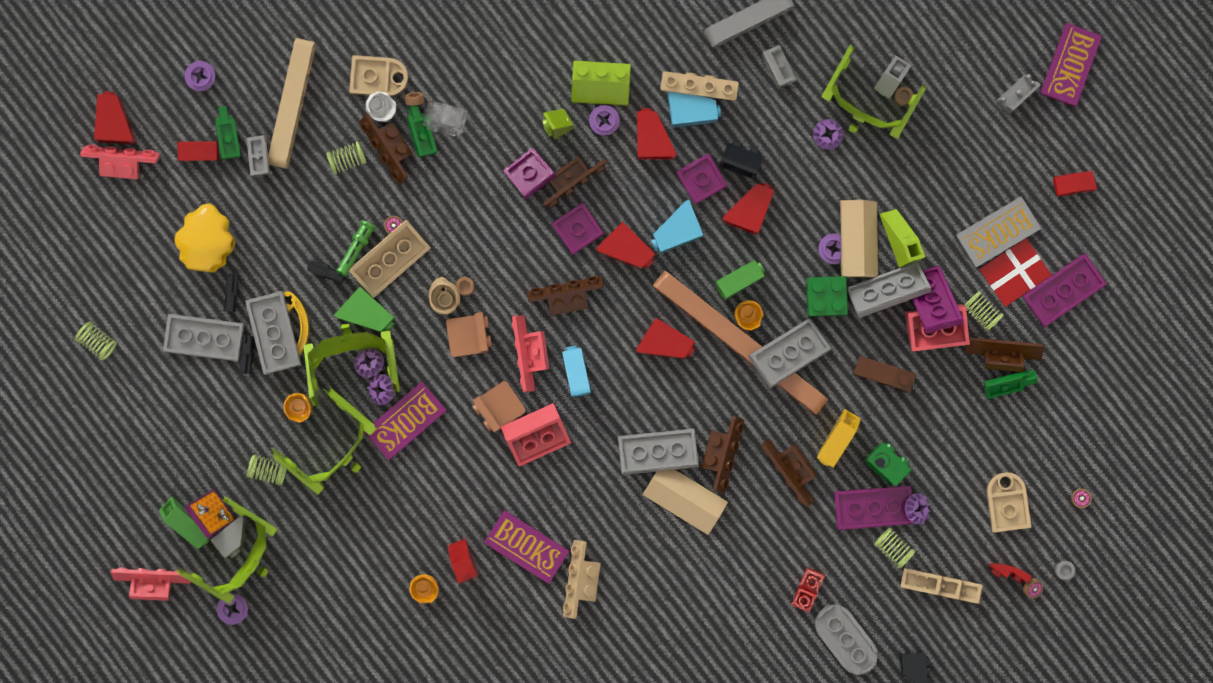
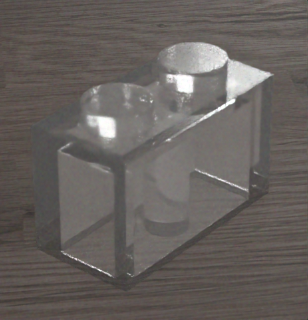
[423,101,468,136]

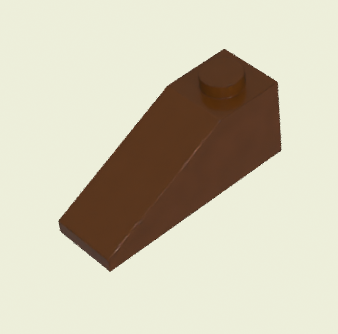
[853,356,916,393]

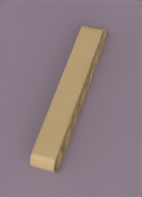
[268,38,316,169]

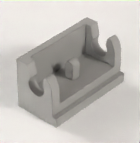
[761,45,797,89]
[996,74,1040,114]
[247,135,272,178]

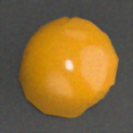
[734,300,763,331]
[284,393,313,423]
[409,574,439,604]

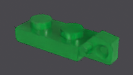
[407,105,438,158]
[215,106,241,160]
[984,370,1038,399]

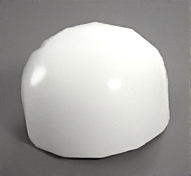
[366,92,396,122]

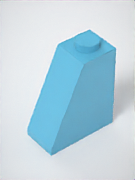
[668,92,721,128]
[651,200,703,254]
[562,345,591,398]

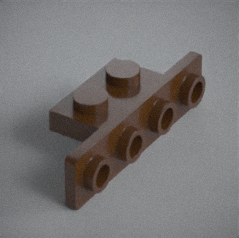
[359,114,413,186]
[543,156,607,208]
[527,276,604,316]
[965,337,1044,372]
[701,416,744,494]
[761,439,818,507]

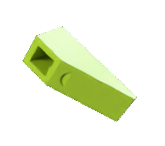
[542,109,574,140]
[879,209,925,268]

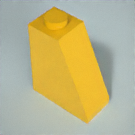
[817,409,861,468]

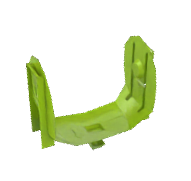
[821,42,927,139]
[303,323,400,409]
[270,388,376,495]
[175,497,277,604]

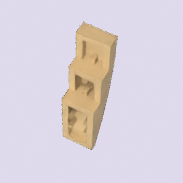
[900,568,983,604]

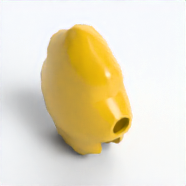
[175,203,235,272]

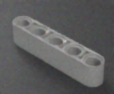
[704,0,795,48]

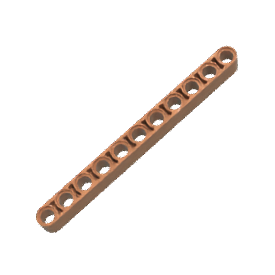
[652,271,828,415]

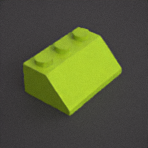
[571,61,631,106]

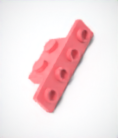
[80,145,160,179]
[512,315,549,392]
[111,567,191,601]

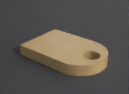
[349,55,408,97]
[986,472,1031,532]

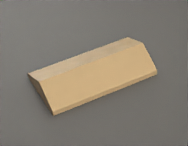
[840,200,878,278]
[349,220,430,298]
[642,470,728,535]

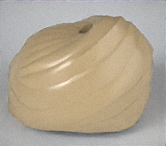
[429,277,460,315]

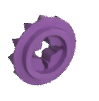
[185,61,216,91]
[589,105,620,136]
[813,119,844,150]
[819,234,841,264]
[354,347,384,378]
[367,374,394,405]
[905,493,931,524]
[217,593,248,625]

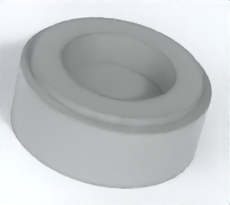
[1055,561,1075,580]

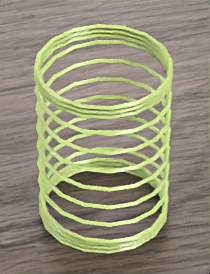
[326,141,366,174]
[964,291,1004,331]
[75,322,117,360]
[247,455,286,486]
[874,528,915,568]

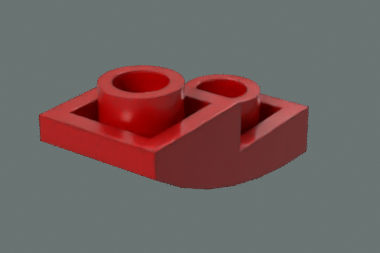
[177,141,219,161]
[1053,171,1097,196]
[988,563,1032,583]
[792,567,825,612]

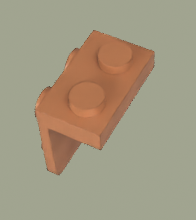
[446,312,492,357]
[472,381,526,433]

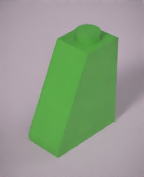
[714,260,765,301]
[334,287,395,332]
[159,496,210,549]

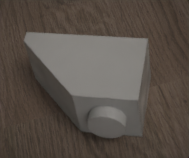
[874,55,911,99]
[211,516,247,558]

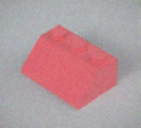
[905,304,970,352]
[501,403,571,467]

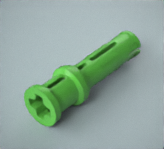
[336,220,376,277]

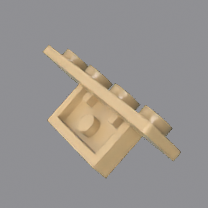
[661,71,739,101]
[563,540,601,619]

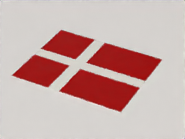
[979,238,1052,307]

